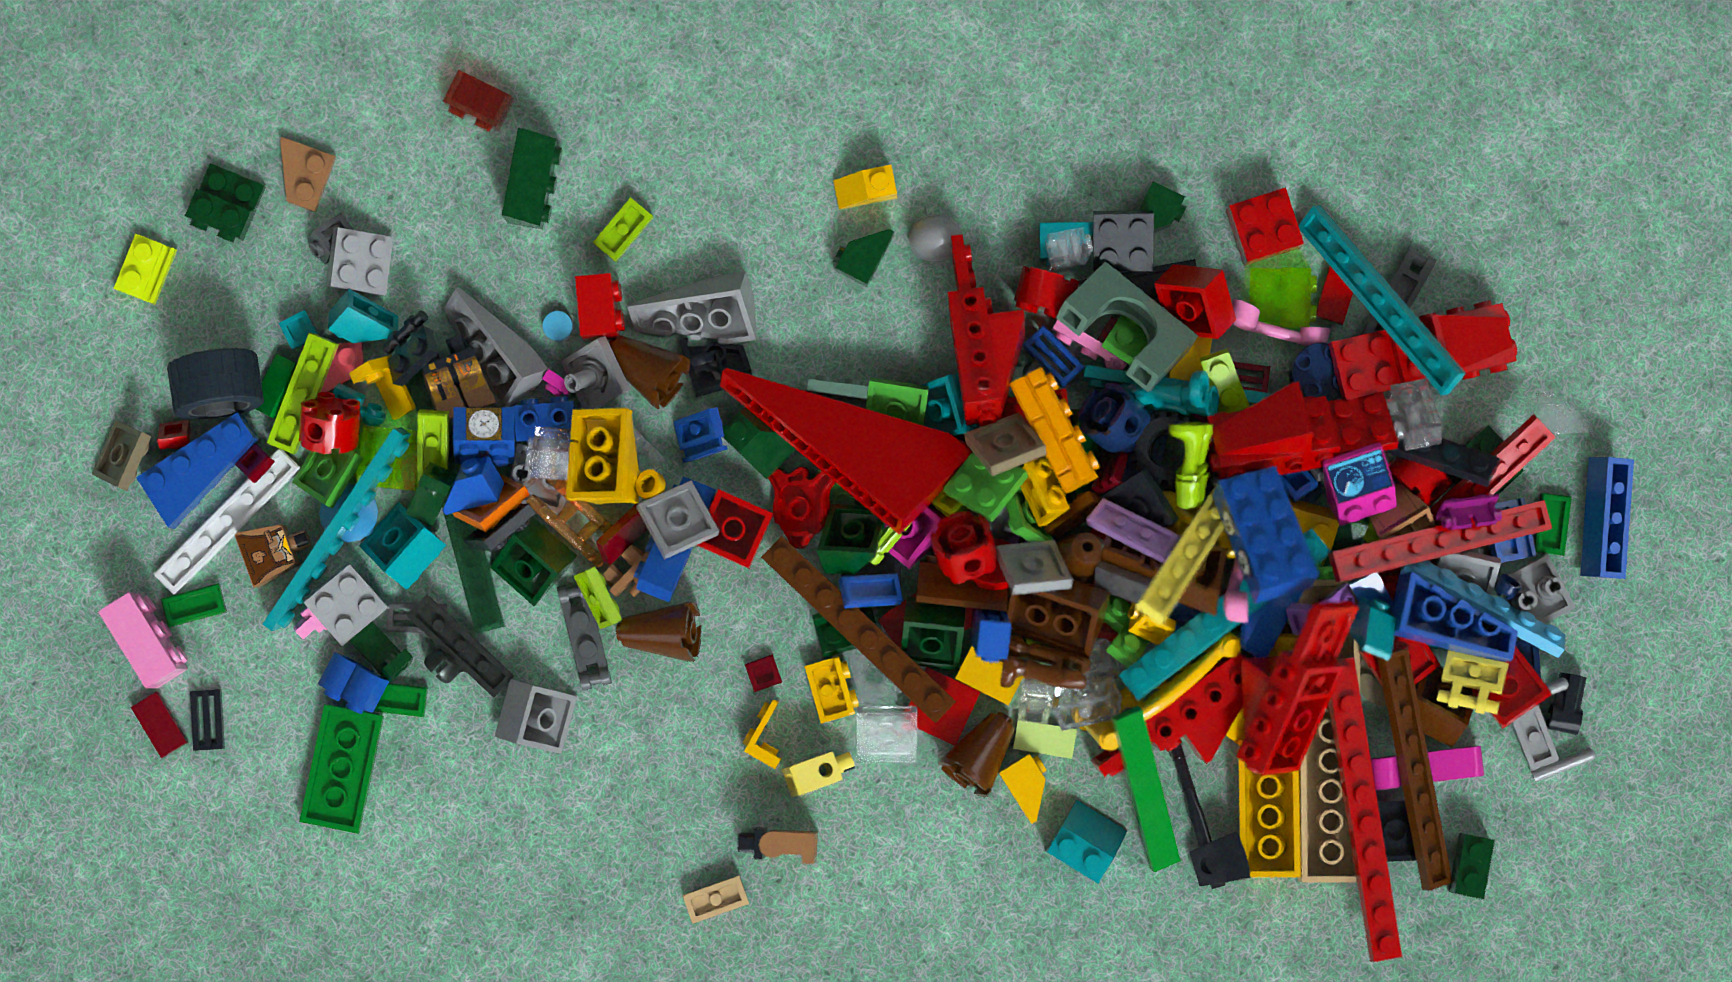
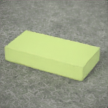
[1013,719,1077,759]

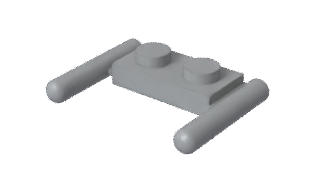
[1512,678,1596,782]

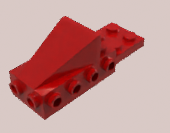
[947,234,1025,426]
[1328,300,1517,400]
[1207,382,1398,481]
[1236,601,1359,776]
[1090,652,1249,777]

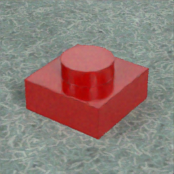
[157,419,191,449]

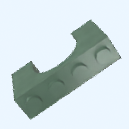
[1056,262,1198,393]

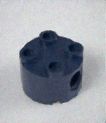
[1288,343,1341,401]
[1078,383,1151,453]

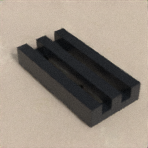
[190,689,225,751]

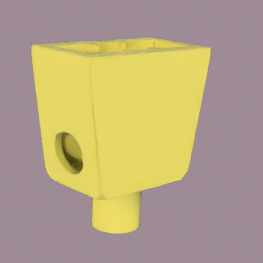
[782,751,855,797]

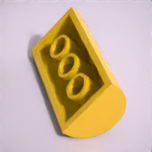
[1239,759,1301,877]

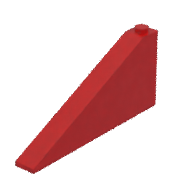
[720,368,972,535]

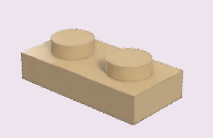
[683,875,749,924]

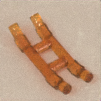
[526,471,612,567]

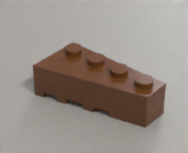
[1102,535,1228,616]

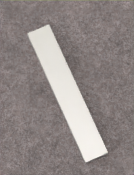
[153,448,301,595]

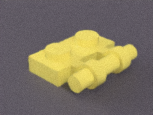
[1437,650,1508,714]

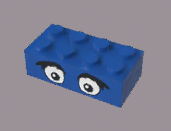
[1212,466,1319,604]

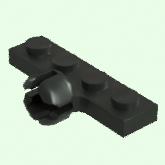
[407,594,514,698]

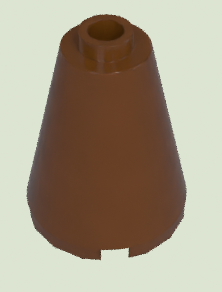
[609,336,690,409]
[1055,533,1103,586]
[616,602,701,662]
[938,712,1015,798]

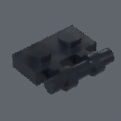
[383,311,438,387]

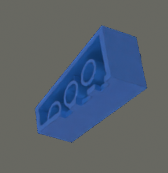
[136,413,259,529]
[1391,572,1518,662]

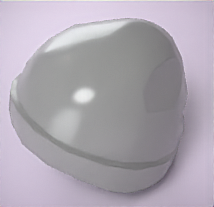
[909,214,962,262]

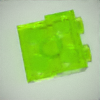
[1249,267,1317,329]
[354,425,417,491]

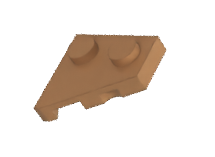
[280,137,337,213]

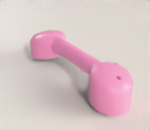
[1232,299,1331,347]
[1223,557,1248,623]

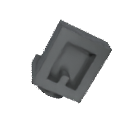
[308,213,354,264]

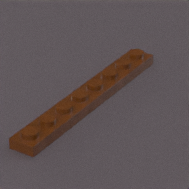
[761,536,956,723]
[1377,648,1453,891]

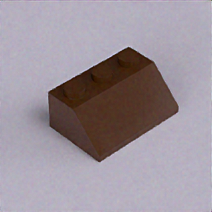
[916,555,1009,611]
[1007,579,1110,659]

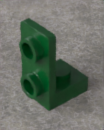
[406,462,457,526]
[350,621,413,684]

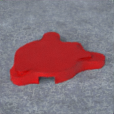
[768,467,836,549]

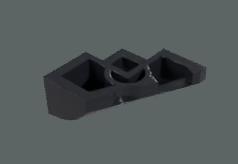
[679,338,752,397]

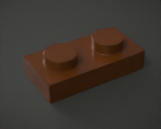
[1043,491,1101,538]

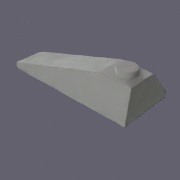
[627,271,757,344]
[444,288,548,407]

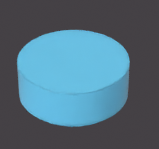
[543,311,573,341]

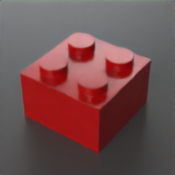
[1226,187,1304,266]
[1154,264,1236,339]
[575,273,625,342]
[695,489,774,570]

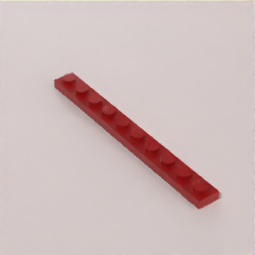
[1329,657,1402,962]

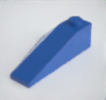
[1240,591,1304,658]

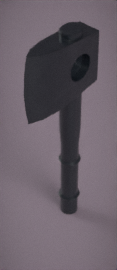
[1171,744,1251,889]

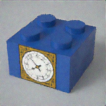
[453,407,515,467]

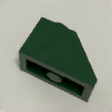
[1139,181,1187,232]
[833,229,894,287]

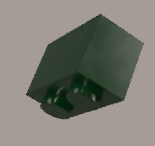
[1449,833,1495,899]

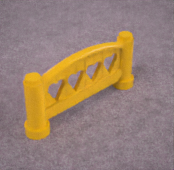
[1072,631,1241,750]

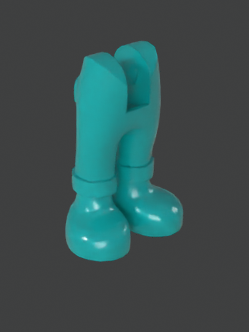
[1126,371,1219,416]

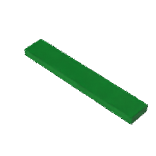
[1111,706,1181,872]

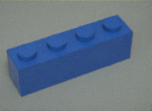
[1580,457,1634,579]
[634,476,716,603]

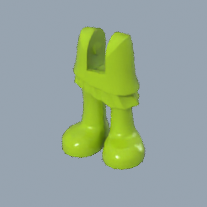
[1169,422,1213,509]

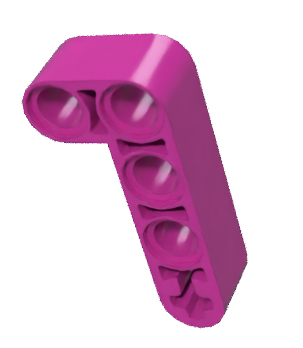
[1371,746,1485,790]

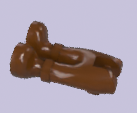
[1000,635,1091,689]

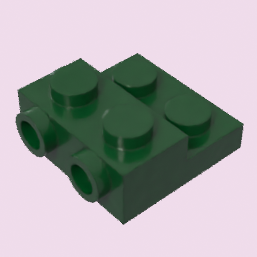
[185,163,266,243]

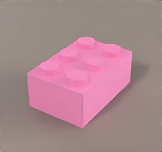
[98,592,188,688]

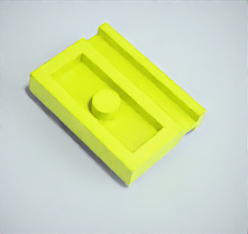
[113,234,177,305]

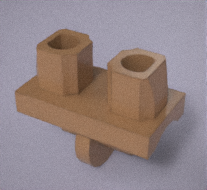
[602,545,649,598]

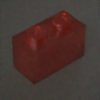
[443,70,514,132]

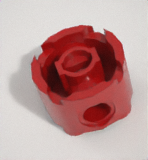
[1013,266,1080,320]
[299,392,360,454]
[1387,456,1453,507]
[931,511,997,584]

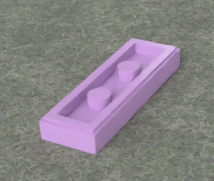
[1087,498,1181,563]

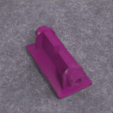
[1435,494,1502,530]

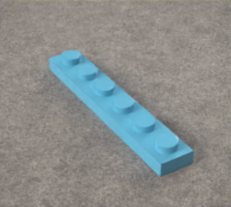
[1400,560,1565,658]

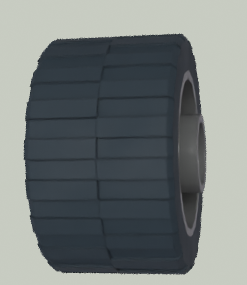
[167,348,264,419]

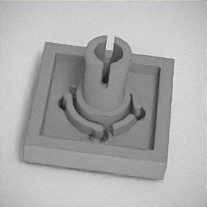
[561,336,631,409]

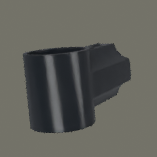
[1546,672,1587,735]

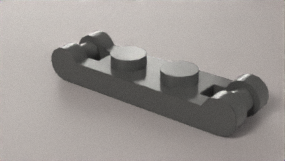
[1360,246,1437,335]
[557,584,612,691]

